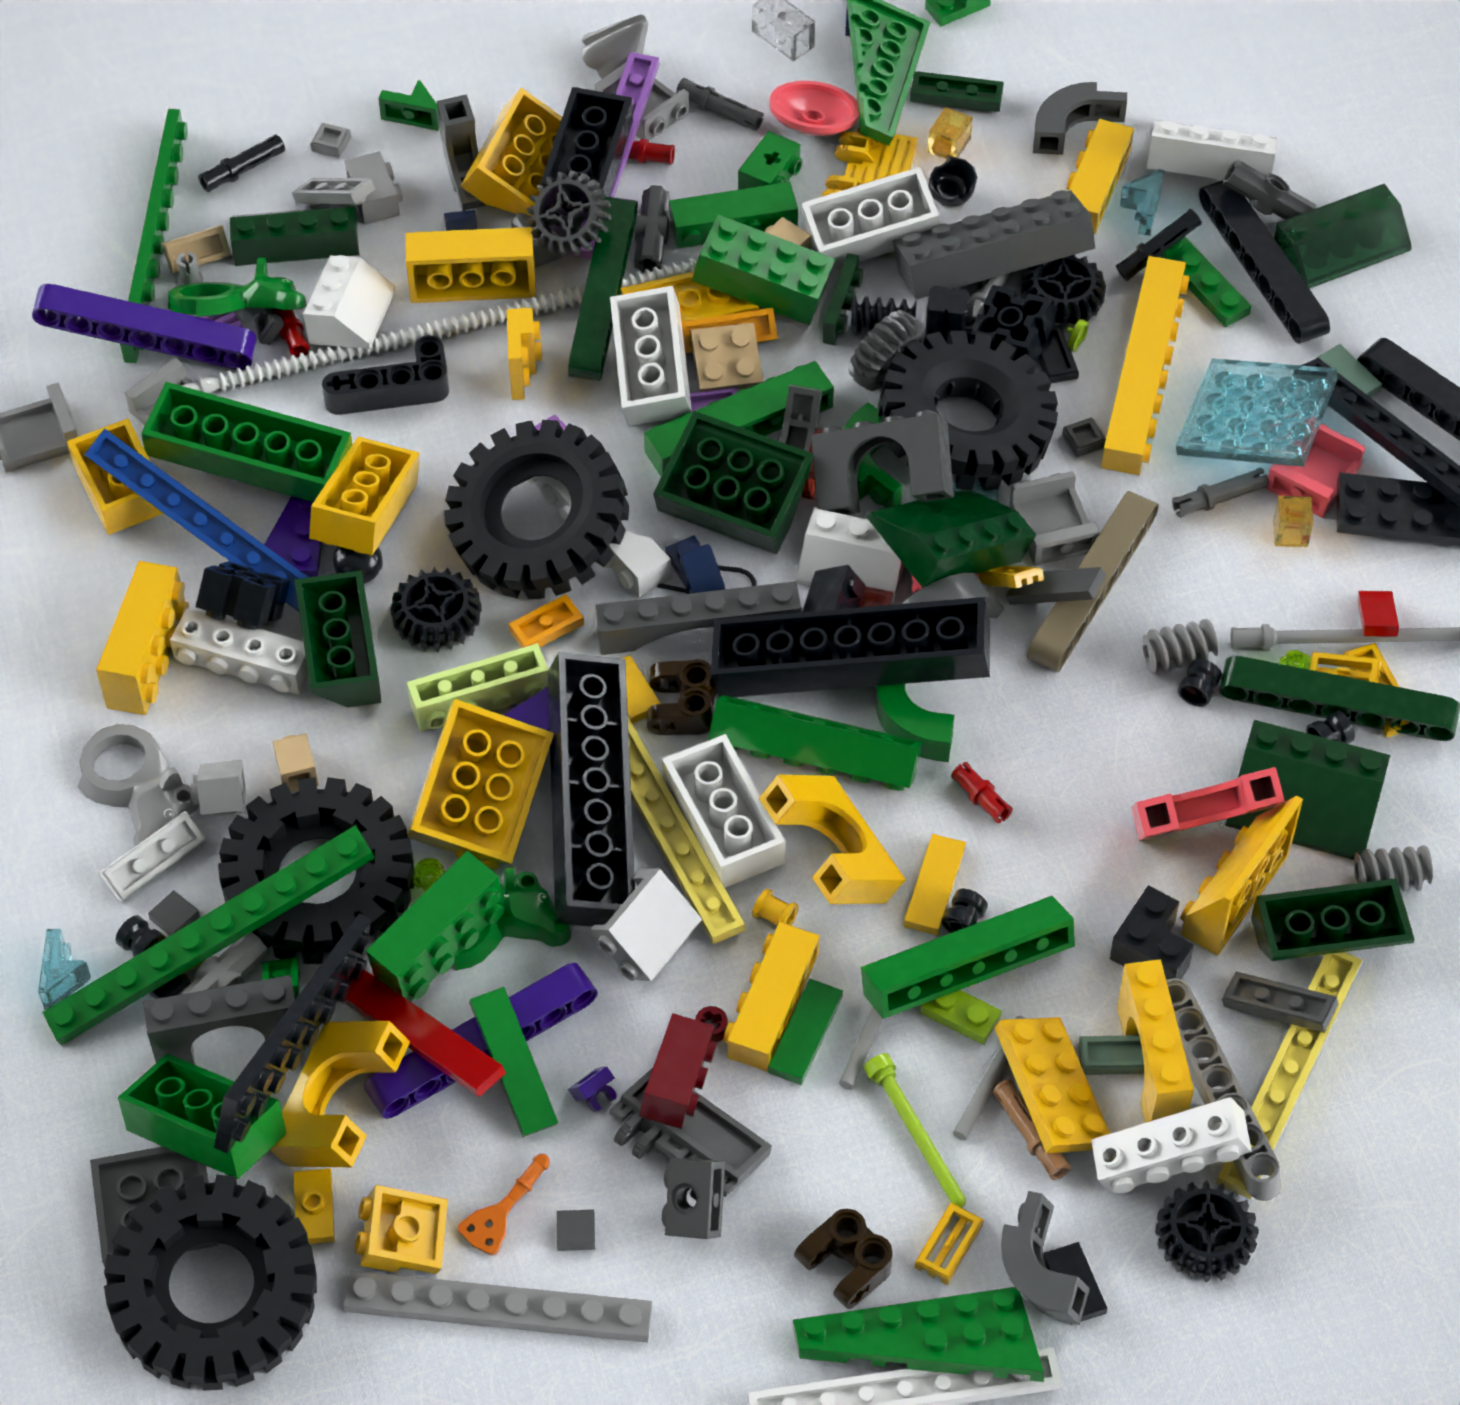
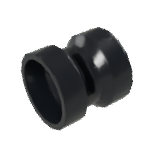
[1178,659,1222,707]
[1306,711,1355,744]
[941,888,988,933]
[115,915,166,957]

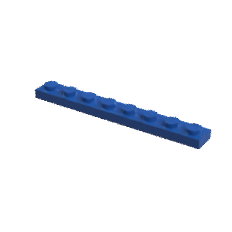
[84,428,308,612]

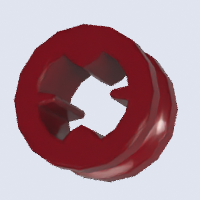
[695,1006,728,1042]

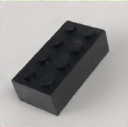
[541,87,633,211]

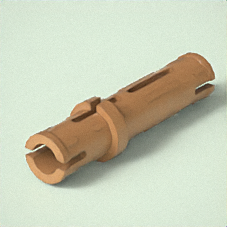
[992,1079,1071,1180]

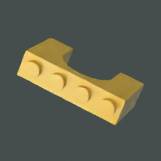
[758,774,906,904]
[1117,959,1194,1123]
[270,1021,410,1168]

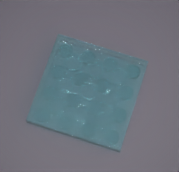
[1175,358,1338,467]

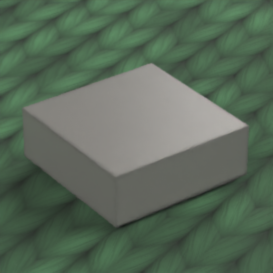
[310,123,351,158]

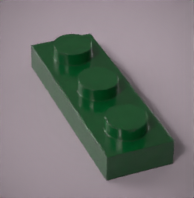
[910,71,1004,112]
[823,253,863,346]

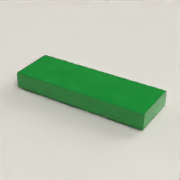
[768,978,843,1085]

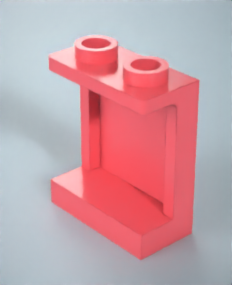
[1266,419,1365,518]

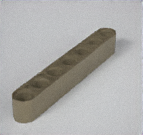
[1027,491,1159,672]

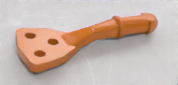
[458,1153,550,1256]

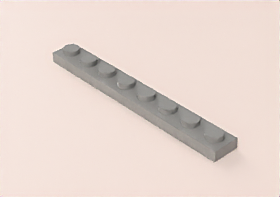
[343,1271,652,1343]

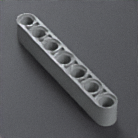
[1166,978,1281,1201]

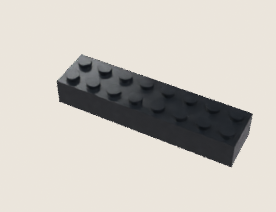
[711,597,990,698]
[548,652,635,927]

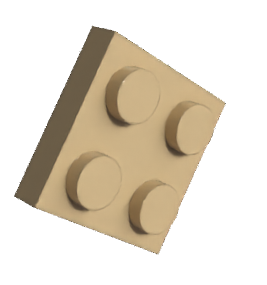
[690,323,763,392]

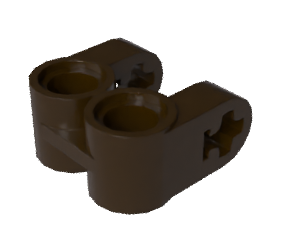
[647,659,717,735]
[794,1208,893,1309]

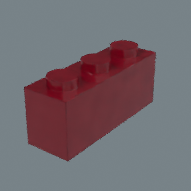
[639,1013,717,1129]

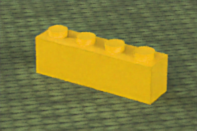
[1067,119,1134,235]
[723,922,820,1072]

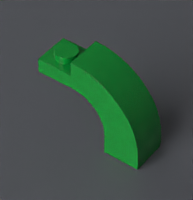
[844,402,902,508]
[876,684,955,762]

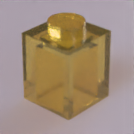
[928,107,973,159]
[1273,496,1313,547]

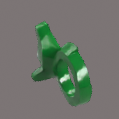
[168,257,307,317]
[453,867,572,971]

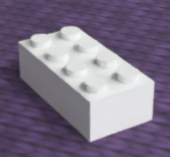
[801,167,940,270]
[610,285,692,426]
[662,734,786,888]

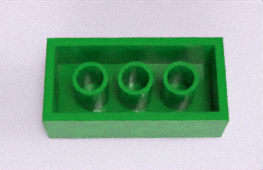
[692,215,835,326]
[366,851,506,1002]
[118,1053,286,1179]

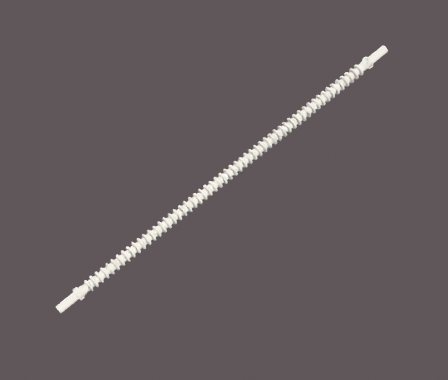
[180,256,699,394]

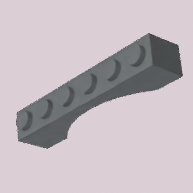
[596,581,802,655]

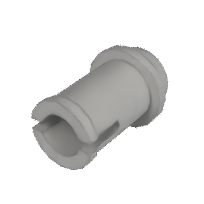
[176,252,203,286]

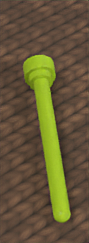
[863,1053,966,1208]

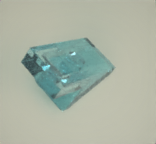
[1120,169,1165,236]
[38,929,91,1010]

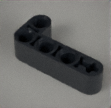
[322,335,449,415]

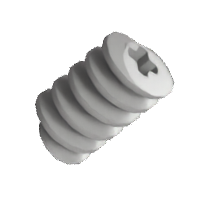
[1142,619,1218,673]
[1354,845,1433,892]

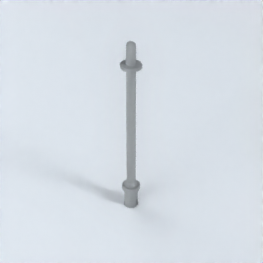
[1230,624,1460,651]

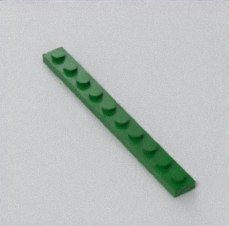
[120,109,188,363]
[42,825,375,1046]

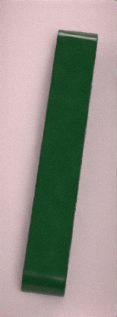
[568,197,638,381]
[1219,656,1460,741]

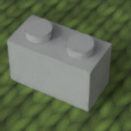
[344,151,403,224]
[191,760,246,815]

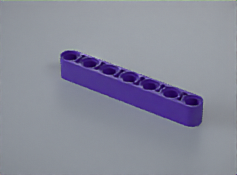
[32,284,257,370]
[363,962,598,1119]

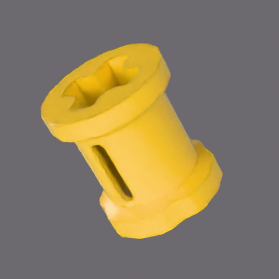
[752,888,799,926]

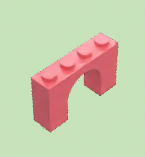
[1130,767,1285,841]

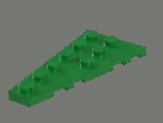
[846,0,931,146]
[793,1287,1044,1382]

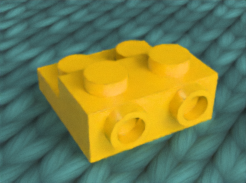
[507,308,542,400]
[354,1185,448,1274]

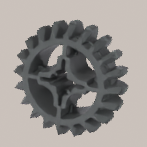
[526,170,611,257]
[848,310,924,391]

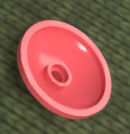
[769,81,859,136]

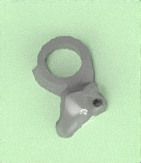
[78,724,199,846]

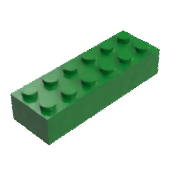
[141,382,352,502]

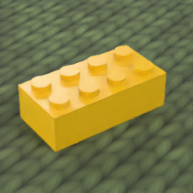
[406,227,536,303]
[309,436,420,555]
[96,561,189,715]

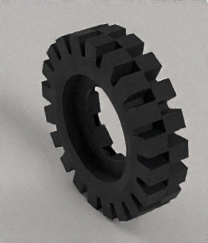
[444,419,629,600]
[218,777,415,964]
[104,1174,317,1390]

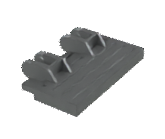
[609,1068,772,1201]

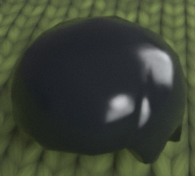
[928,157,978,206]
[333,546,383,584]

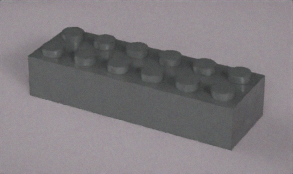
[893,190,1096,299]

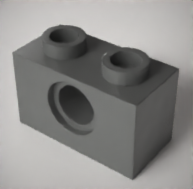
[662,1158,725,1239]

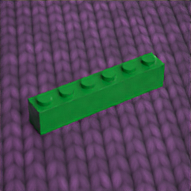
[644,361,834,476]
[708,695,923,791]
[861,895,1075,1019]

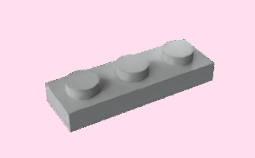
[292,178,376,207]

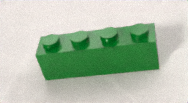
[669,182,798,249]

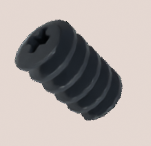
[851,295,917,336]

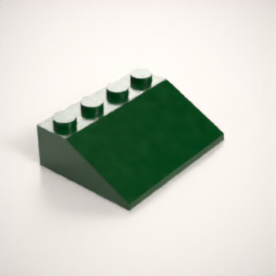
[653,411,814,554]
[866,489,1037,588]
[1225,720,1391,860]

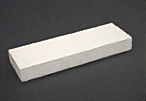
[99,811,206,902]

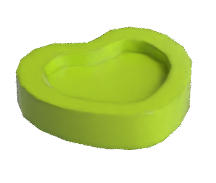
[1066,319,1089,352]

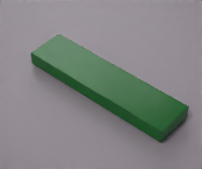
[469,987,559,1138]

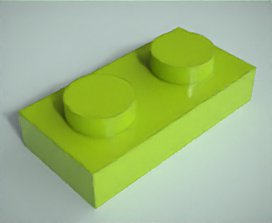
[920,990,1002,1045]

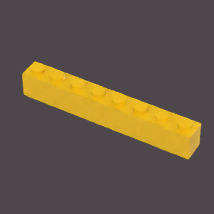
[1101,256,1190,475]

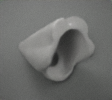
[581,14,648,79]

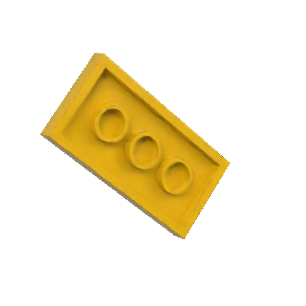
[620,272,759,322]
[994,1017,1110,1154]

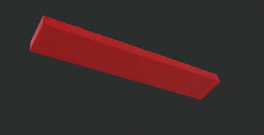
[344,970,506,1097]

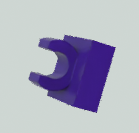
[568,1066,617,1112]

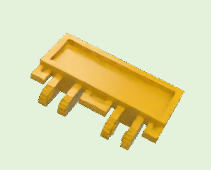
[822,128,918,197]

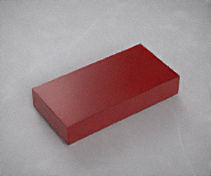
[1357,591,1399,637]

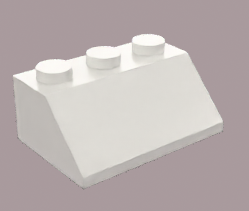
[303,255,395,349]
[796,508,905,605]

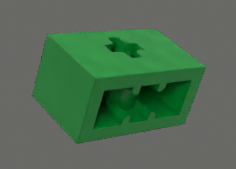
[738,131,803,190]

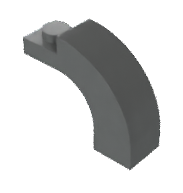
[1033,82,1127,155]
[437,94,486,211]
[779,384,823,453]
[902,573,1005,618]
[1001,1191,1090,1325]

